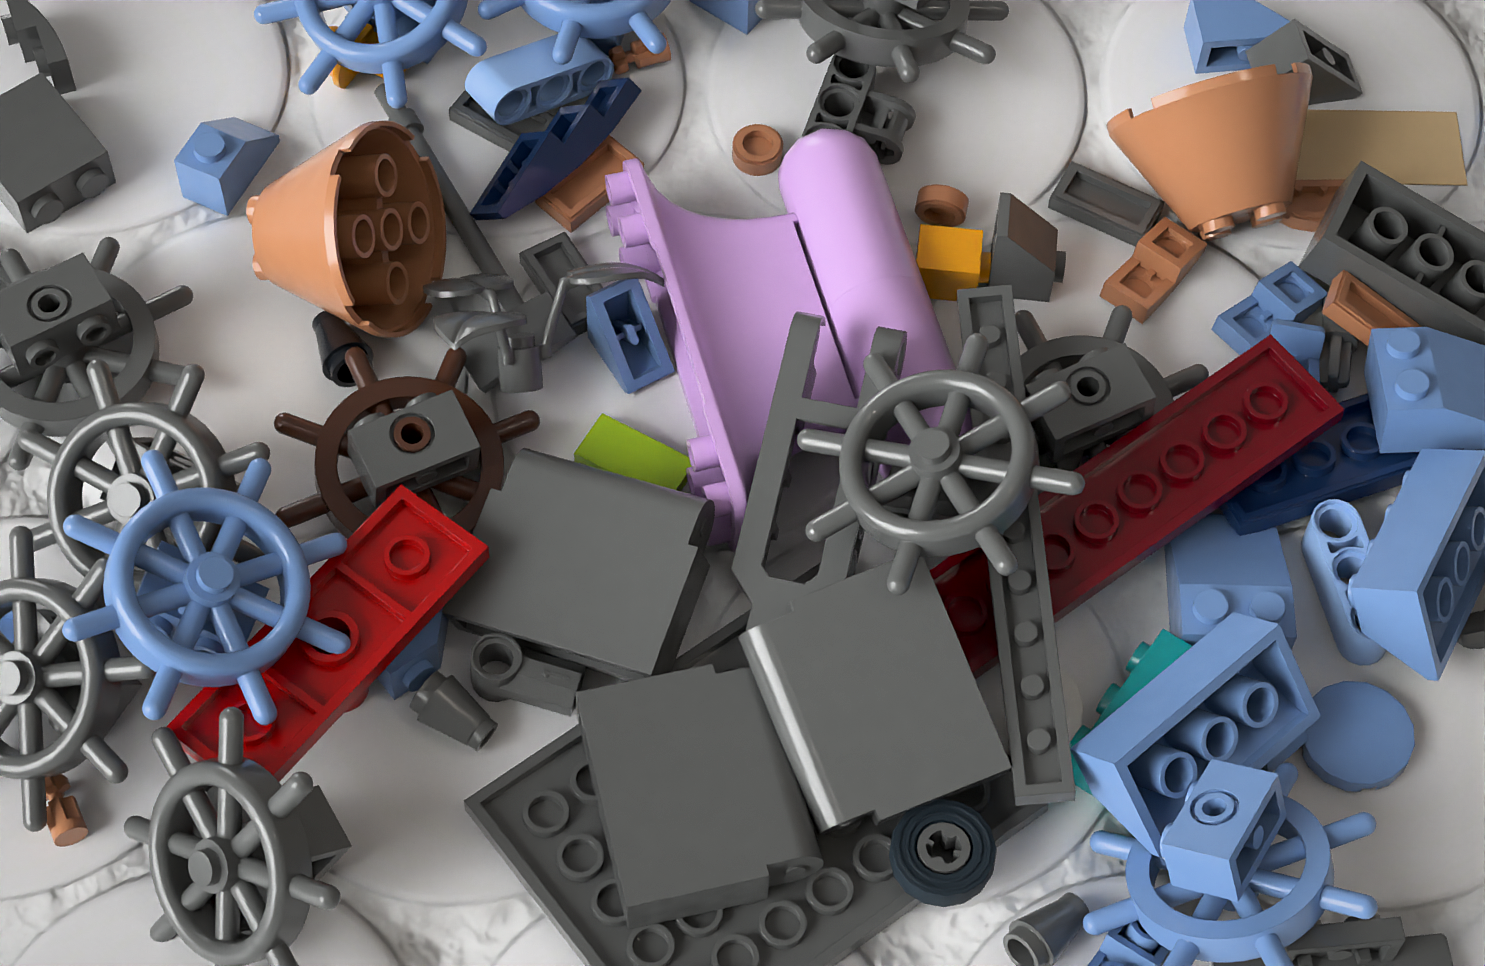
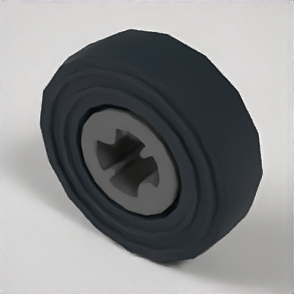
[889,799,997,907]

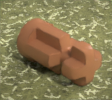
[609,32,671,74]
[45,774,89,847]

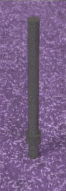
[374,83,524,312]

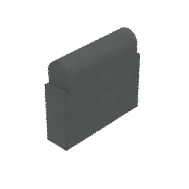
[442,448,715,681]
[738,556,1012,835]
[575,664,824,930]

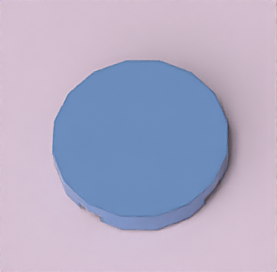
[1301,681,1415,792]

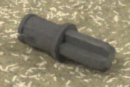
[1319,296,1358,393]

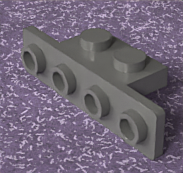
[1211,913,1453,966]

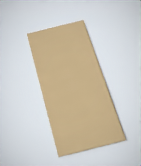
[1296,109,1467,186]

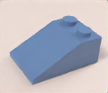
[1364,327,1485,453]
[1164,514,1297,650]

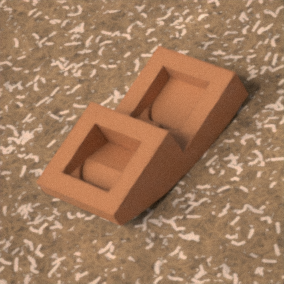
[1099,217,1207,324]

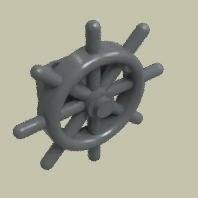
[755,0,1009,83]
[0,237,193,471]
[1015,305,1209,495]
[797,333,1085,595]
[18,359,270,608]
[0,526,156,832]
[124,707,352,966]

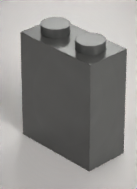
[0,72,116,233]

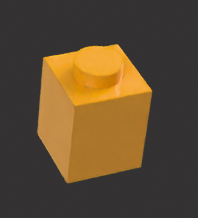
[916,224,991,301]

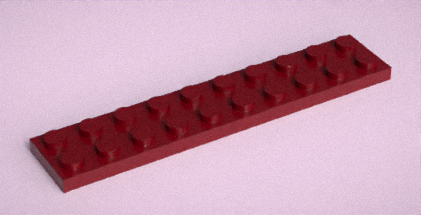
[929,334,1345,679]

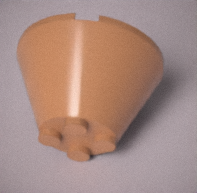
[1106,62,1313,242]
[246,121,446,338]

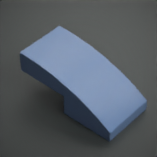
[1211,261,1328,355]

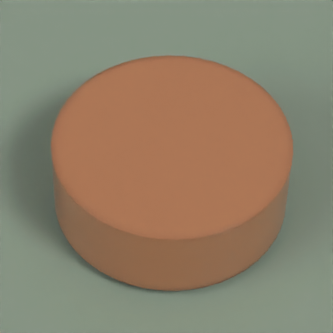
[732,124,783,176]
[915,184,969,227]

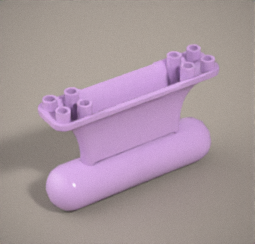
[605,129,975,552]

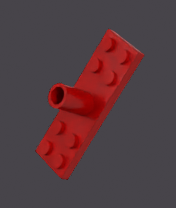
[166,484,490,782]

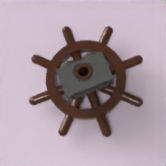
[274,347,540,539]

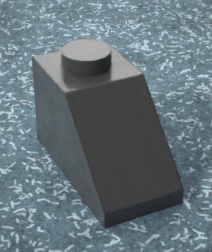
[1245,19,1363,105]
[987,192,1066,302]

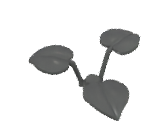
[423,262,664,393]

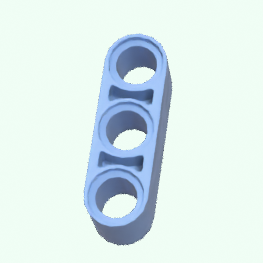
[465,34,614,126]
[1301,499,1386,665]

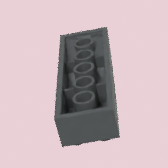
[1298,161,1485,345]

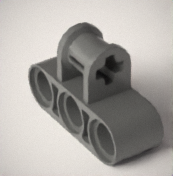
[802,54,916,165]

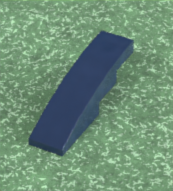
[469,77,642,221]

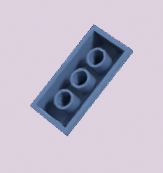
[1348,448,1485,681]
[1070,612,1321,857]

